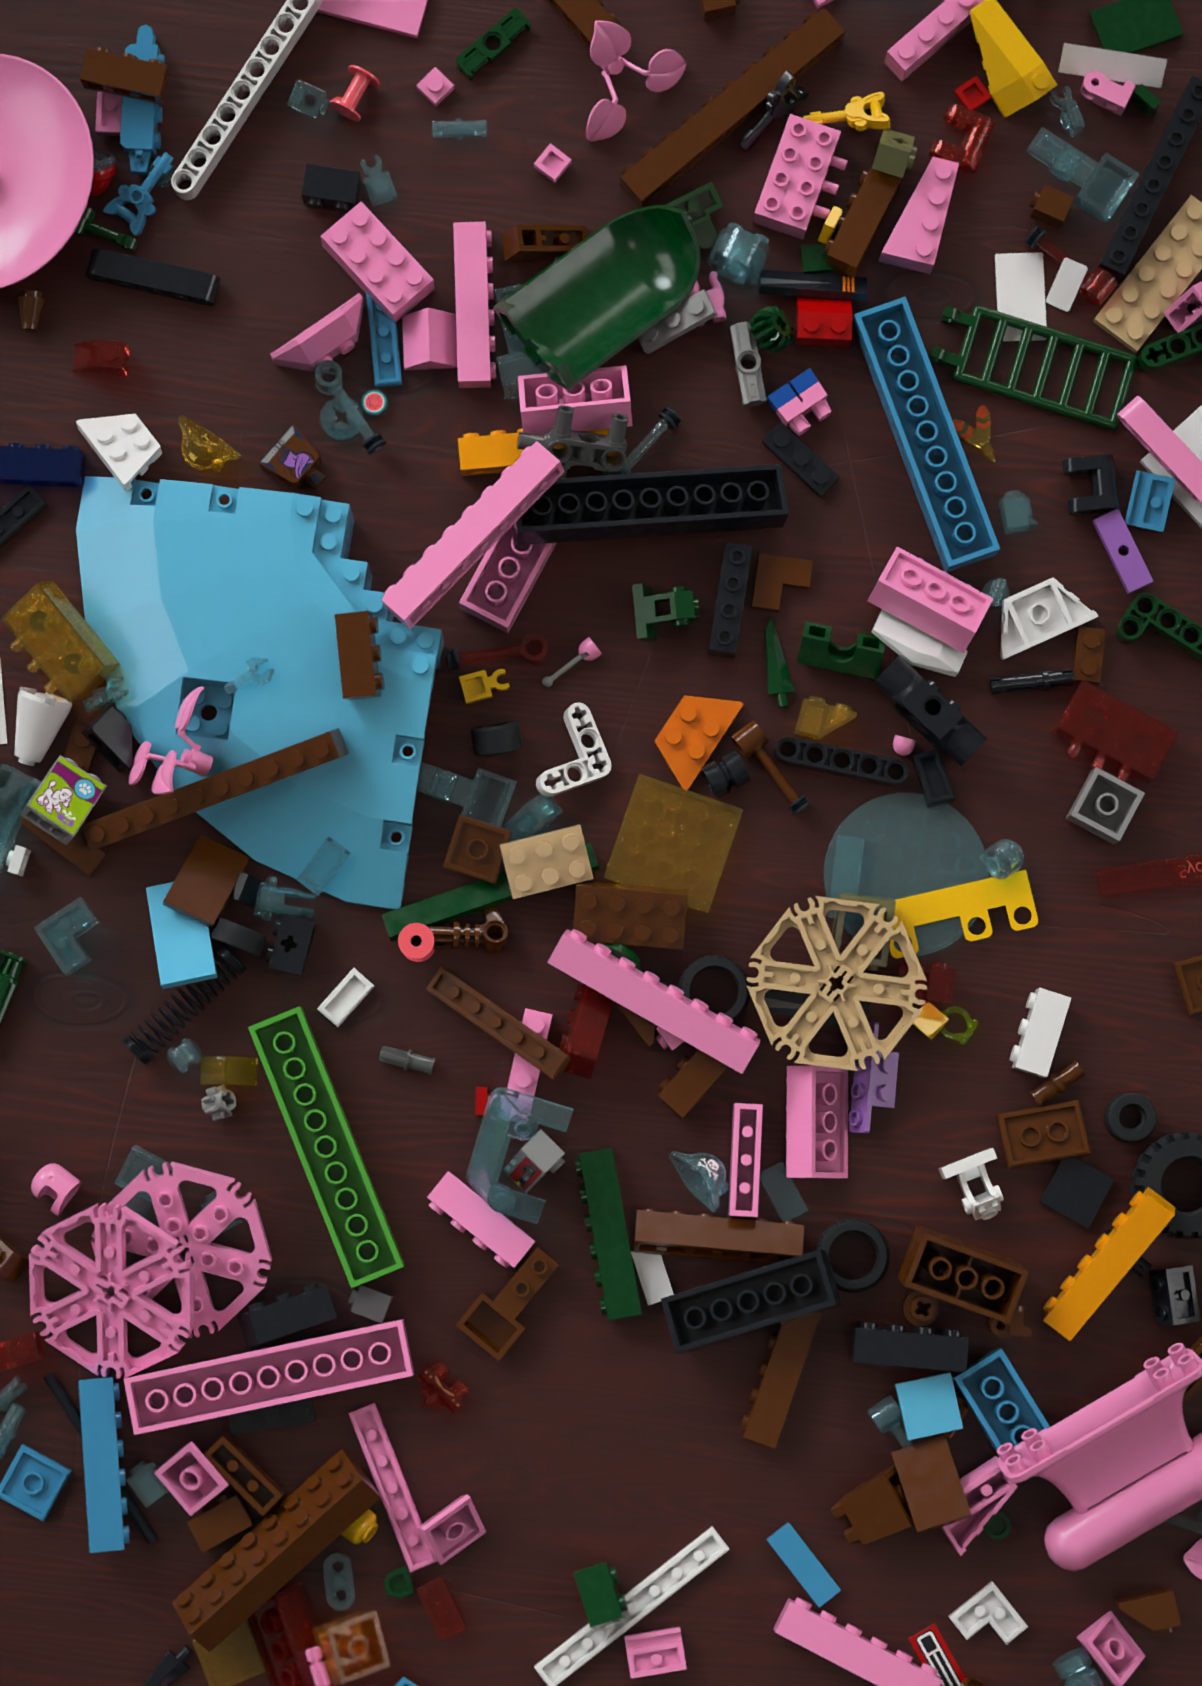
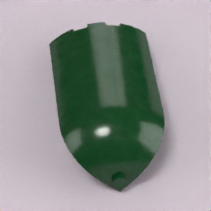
[494,205,700,390]

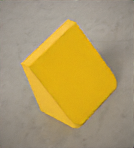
[913,1002,949,1040]

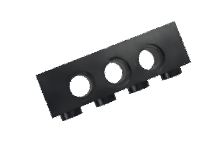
[708,542,753,659]

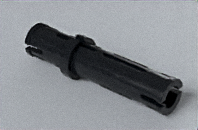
[990,668,1074,695]

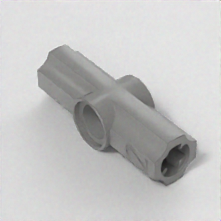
[730,321,767,407]

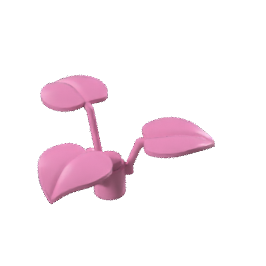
[586,21,686,142]
[129,687,213,795]

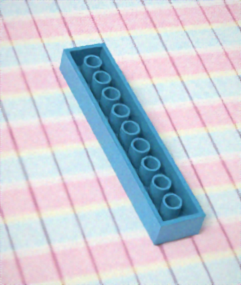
[852,296,1000,572]

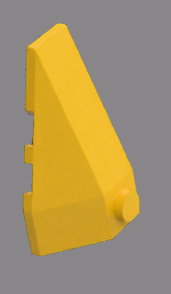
[969,0,1057,118]

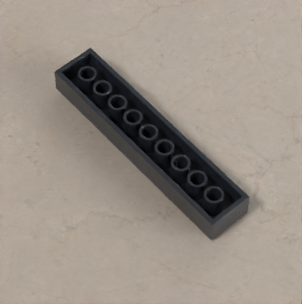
[512,464,789,546]

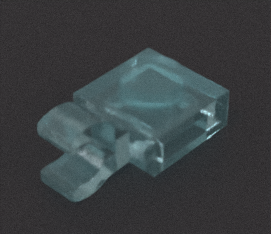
[1050,86,1085,137]
[83,676,129,712]

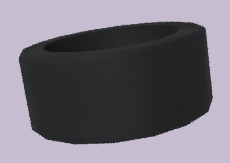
[210,917,267,957]

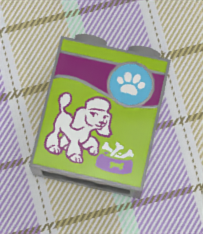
[20,755,107,846]

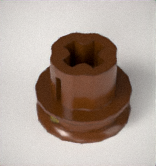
[902,1290,939,1326]

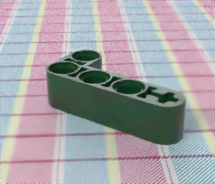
[1137,324,1202,374]
[1115,593,1202,663]

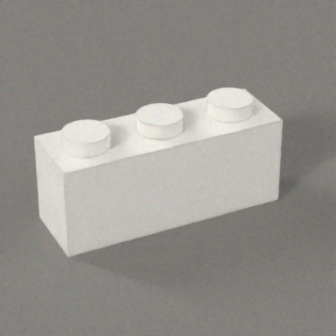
[1010,988,1071,1078]

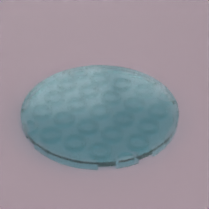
[823,793,989,958]

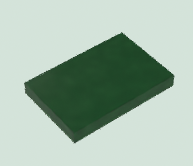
[1088,0,1184,54]

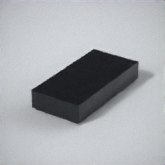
[911,749,955,808]

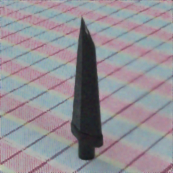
[143,1645,193,1686]

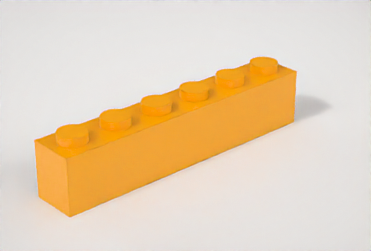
[458,428,619,476]
[1043,1187,1175,1341]

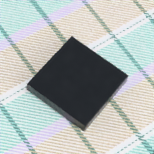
[1039,1158,1115,1229]

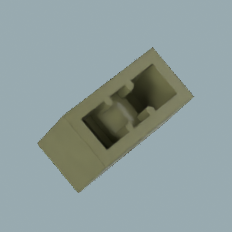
[872,129,918,178]

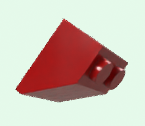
[795,296,852,348]

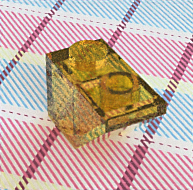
[794,696,857,741]

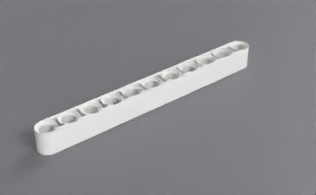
[171,0,324,200]

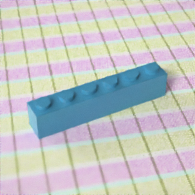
[78,1377,129,1553]

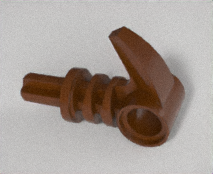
[428,906,508,954]

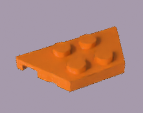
[654,695,744,793]

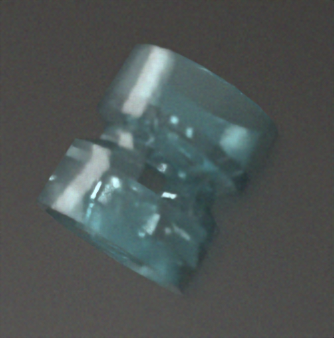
[1052,1647,1104,1686]

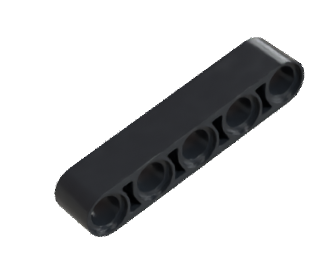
[85,248,221,306]
[774,737,908,787]

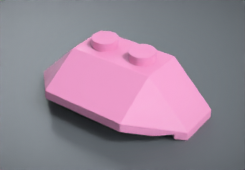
[270,293,364,371]

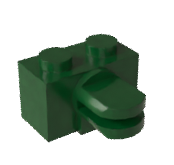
[665,182,723,249]

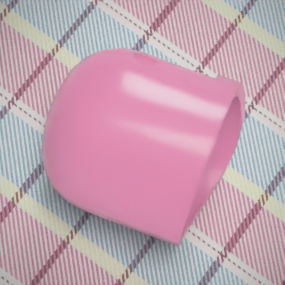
[31,1163,82,1217]

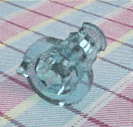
[254,876,316,921]

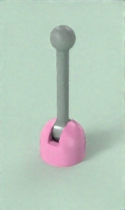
[542,637,602,687]

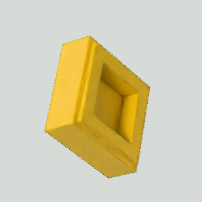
[818,206,843,244]

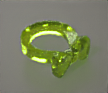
[940,1006,979,1045]

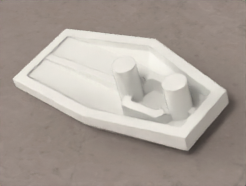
[871,609,968,677]

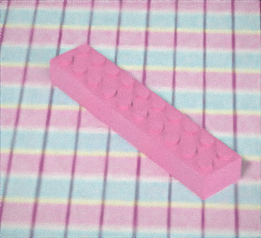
[124,1319,415,1435]

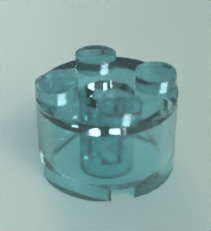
[708,223,770,285]

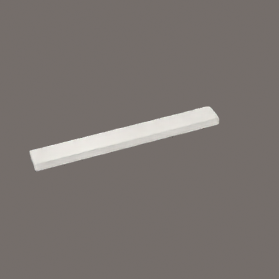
[534,1526,730,1686]

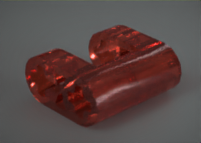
[928,104,995,174]

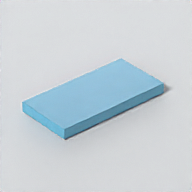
[146,882,217,989]

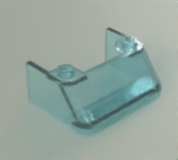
[466,1087,574,1225]

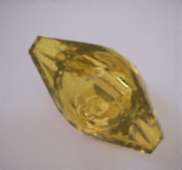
[178,415,241,473]

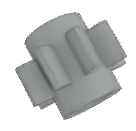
[201,1085,236,1121]

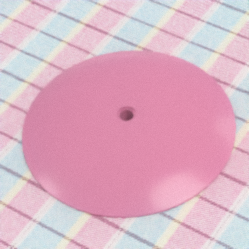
[0,54,94,289]

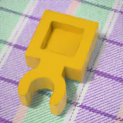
[459,669,510,704]

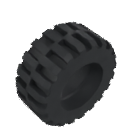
[1130,1132,1202,1239]

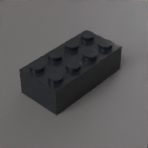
[848,1321,969,1372]

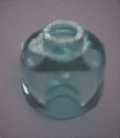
[983,839,1024,879]

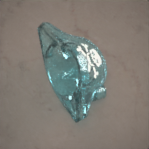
[668,1151,730,1212]

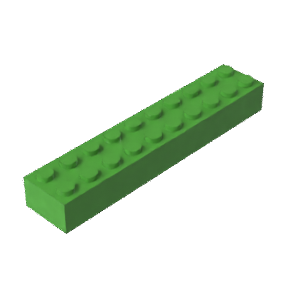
[248,1006,405,1288]

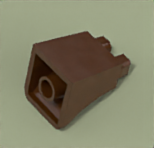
[831,1464,914,1545]

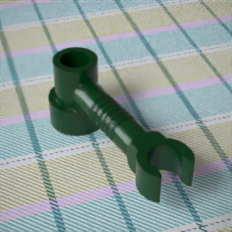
[74,206,138,252]

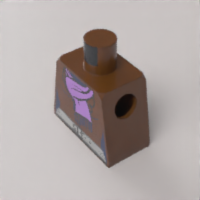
[258,423,327,490]

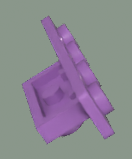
[849,1022,899,1133]

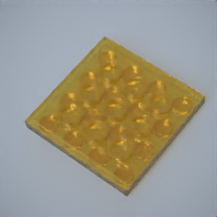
[604,774,743,914]

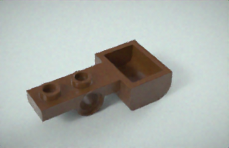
[456,1247,559,1361]

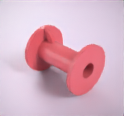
[329,65,380,122]
[398,923,435,962]

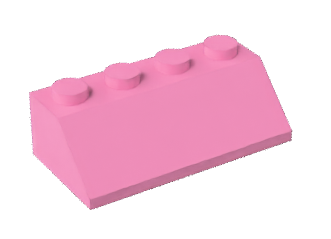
[786,1065,848,1178]

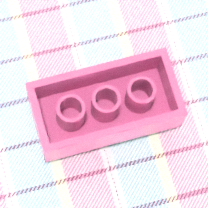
[321,201,434,322]
[518,365,633,435]
[459,526,557,633]

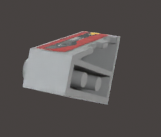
[503,1129,565,1193]

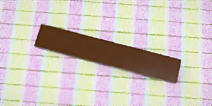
[426,967,572,1081]

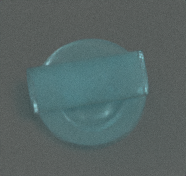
[982,578,1009,607]

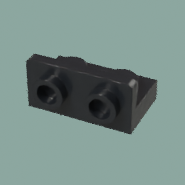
[1149,1265,1201,1326]

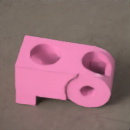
[1081,71,1136,116]

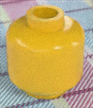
[341,1509,378,1545]

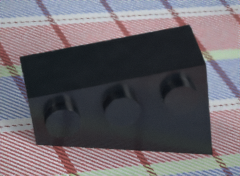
[237,1283,337,1348]

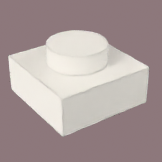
[6,845,31,877]

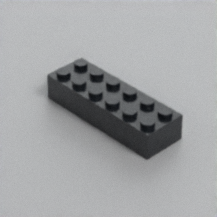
[661,1250,842,1354]

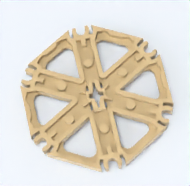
[747,896,927,1071]

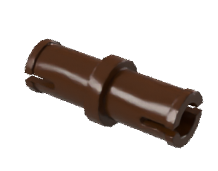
[1030,1061,1085,1106]

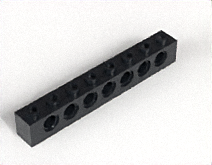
[1095,75,1202,284]

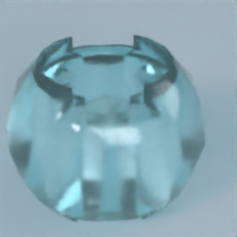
[167,1038,202,1073]

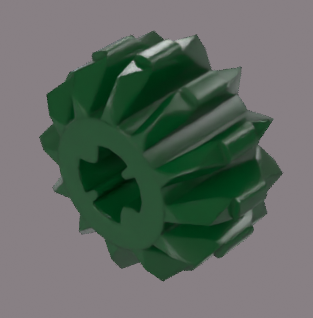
[749,306,794,354]

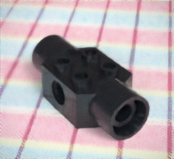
[873,655,988,766]

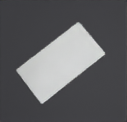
[995,252,1047,341]

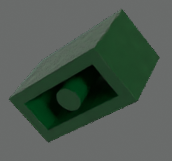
[574,1562,628,1630]

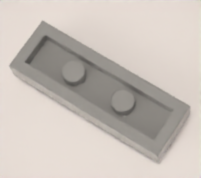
[638,289,718,354]

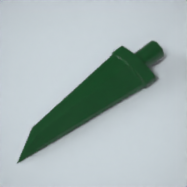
[765,615,794,708]

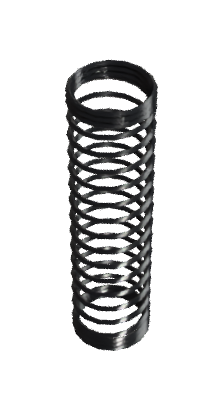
[122,945,247,1065]

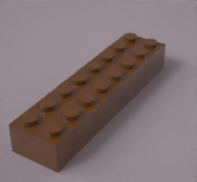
[172,1449,381,1653]

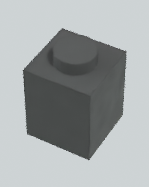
[348,1284,393,1323]

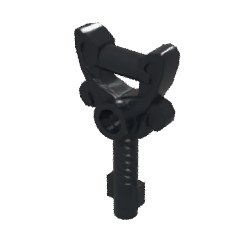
[739,71,809,150]

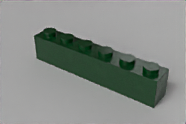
[575,1148,642,1320]

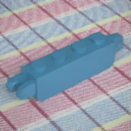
[120,24,165,175]

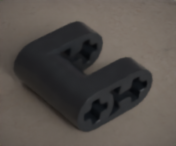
[1062,454,1120,516]

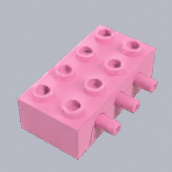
[753,114,848,240]
[867,547,993,653]

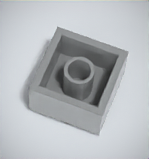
[1066,767,1145,845]

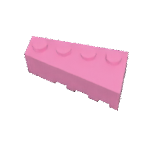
[878,157,959,274]

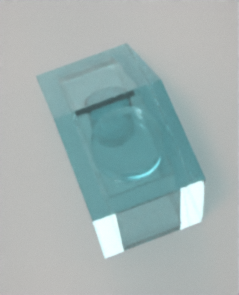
[502,794,563,842]

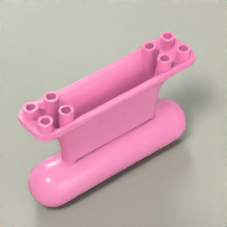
[997,1343,1202,1572]

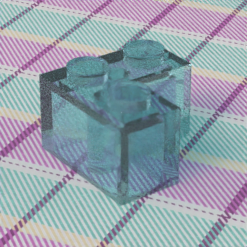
[34,897,100,976]

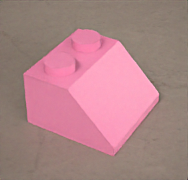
[154,1441,229,1516]

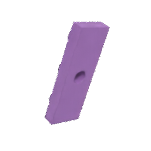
[1092,509,1154,594]

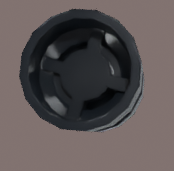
[700,750,751,799]

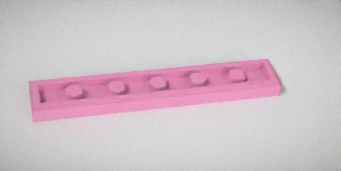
[348,1402,437,1572]

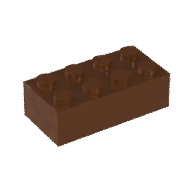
[573,881,689,949]

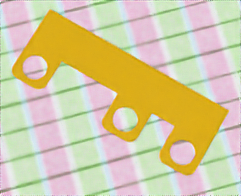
[882,870,1038,958]

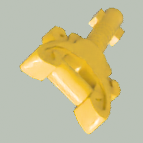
[803,92,890,131]

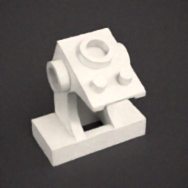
[939,1148,1004,1221]

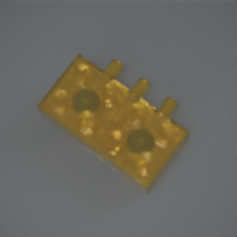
[1,580,120,703]

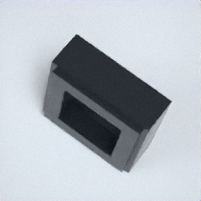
[231,872,263,907]

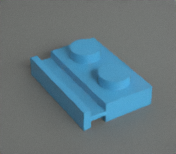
[1125,471,1176,532]

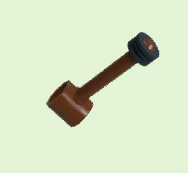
[730,720,811,816]

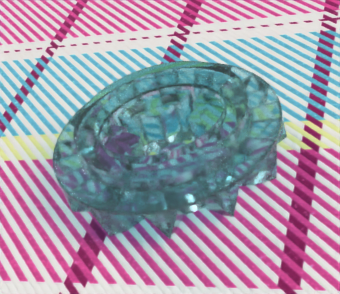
[320,396,364,440]

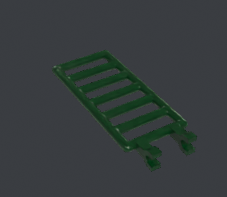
[929,305,1138,430]

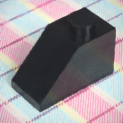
[81,706,133,772]

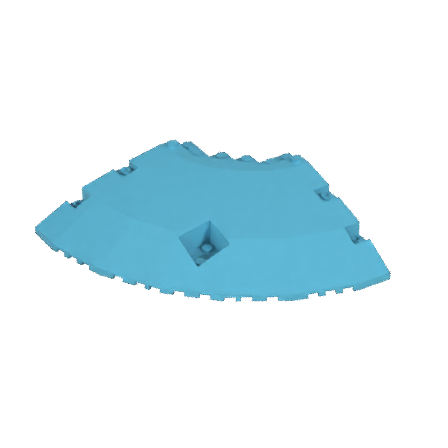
[76,476,444,910]

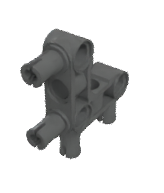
[517,405,628,478]

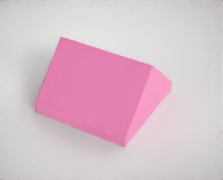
[402,308,457,370]
[416,1494,486,1565]
[1076,1611,1146,1686]

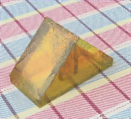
[200,1056,257,1086]

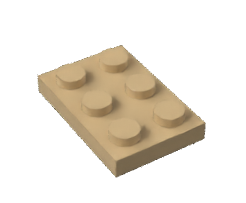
[499,824,594,899]

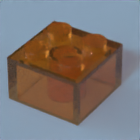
[312,1610,391,1685]

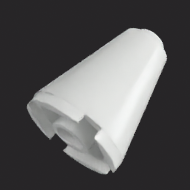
[14,687,73,766]

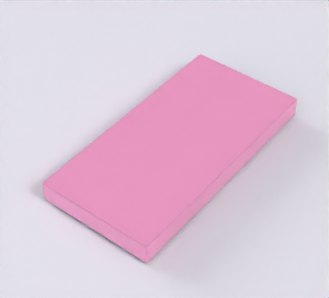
[317,0,428,39]

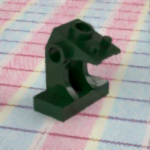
[632,583,700,642]

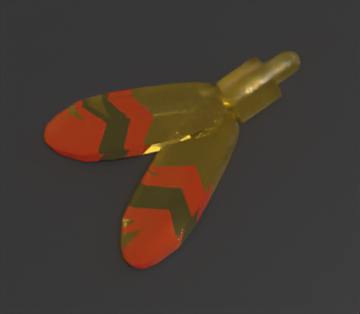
[952,405,995,462]

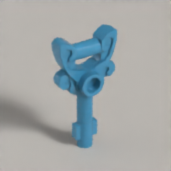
[103,152,174,236]

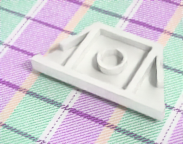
[76,414,162,492]
[1000,578,1098,660]

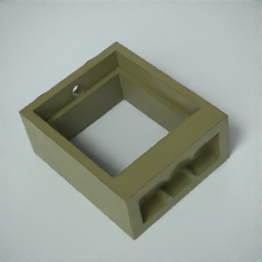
[832,892,896,971]

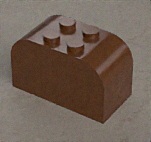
[897,1225,1029,1324]

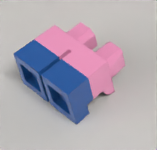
[766,368,832,436]

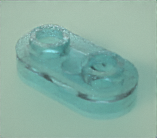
[323,1552,356,1611]

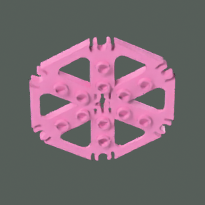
[91,1162,272,1338]
[29,1203,194,1379]

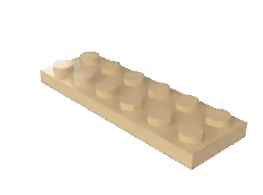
[1093,195,1202,354]

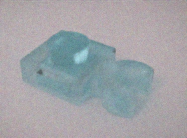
[361,155,398,207]

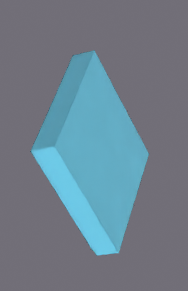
[895,1372,963,1440]

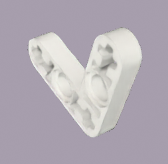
[536,702,612,797]

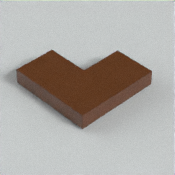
[752,553,813,612]

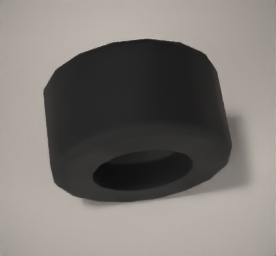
[471,721,523,756]
[1104,1093,1157,1143]

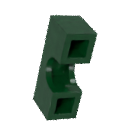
[796,621,885,679]

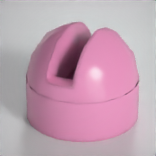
[893,735,916,756]

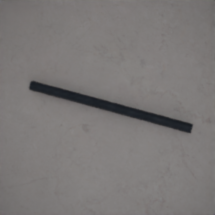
[43,1372,158,1544]

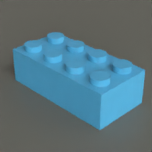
[951,1347,1050,1454]

